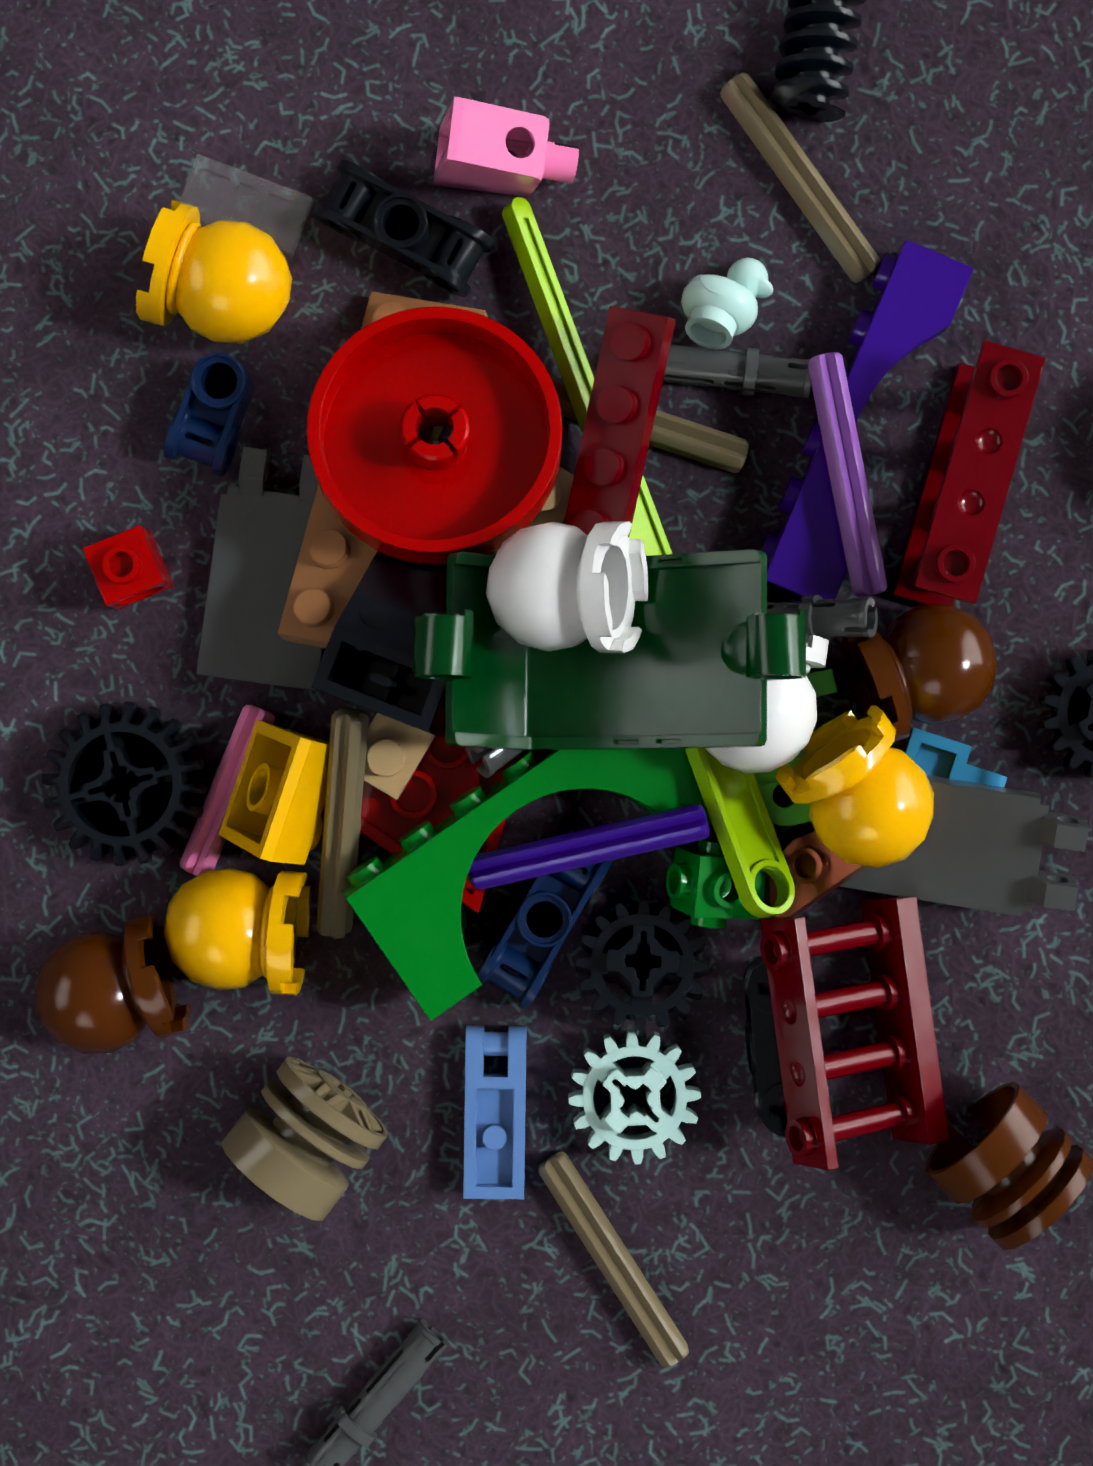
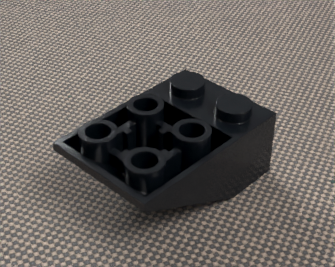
[311,551,491,737]

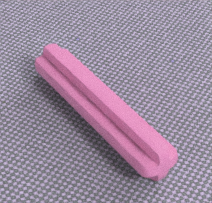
[180,705,275,876]

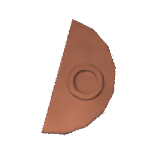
[770,831,867,917]

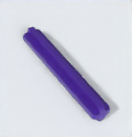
[468,804,710,890]

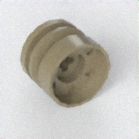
[221,1056,388,1221]

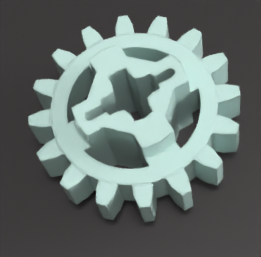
[568,1028,701,1165]

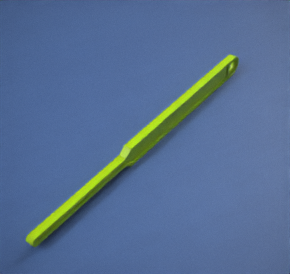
[502,197,795,918]

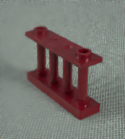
[891,340,1046,606]
[760,896,949,1170]

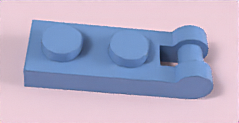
[463,1025,527,1200]

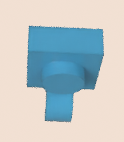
[903,727,1008,787]

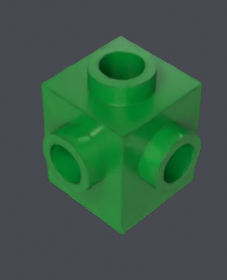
[666,837,766,928]

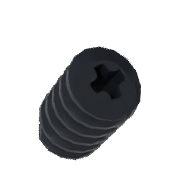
[771,0,866,122]

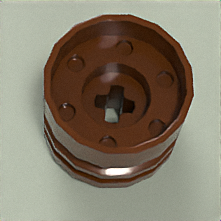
[925,1081,1093,1250]

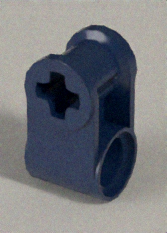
[164,352,254,477]

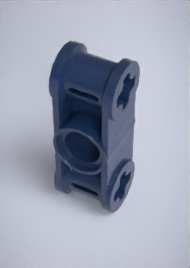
[476,827,613,1010]

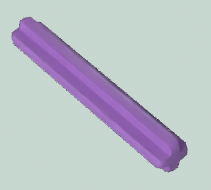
[808,352,887,597]

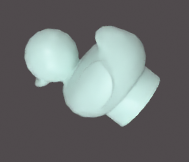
[681,257,773,349]

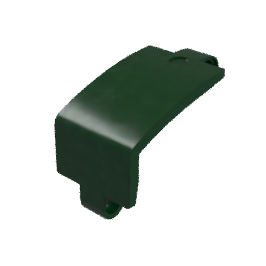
[414,549,806,750]

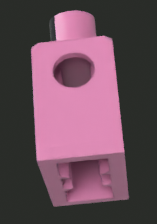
[433,96,579,197]

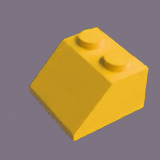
[218,719,329,865]

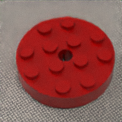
[307,306,562,565]

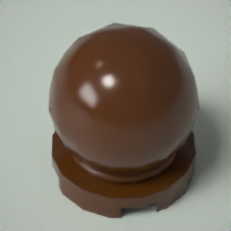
[842,603,998,743]
[34,912,191,1054]

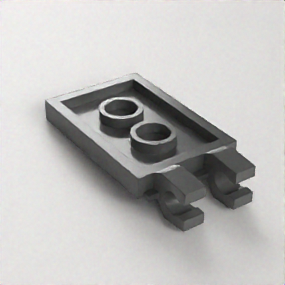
[196,446,324,691]
[839,775,1089,917]

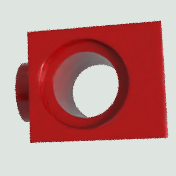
[83,525,175,610]

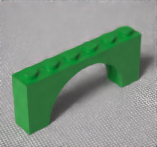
[341,749,712,1021]

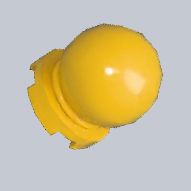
[136,200,292,344]
[775,705,934,868]
[163,867,311,996]

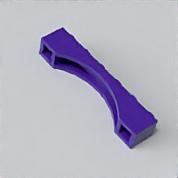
[760,240,974,601]

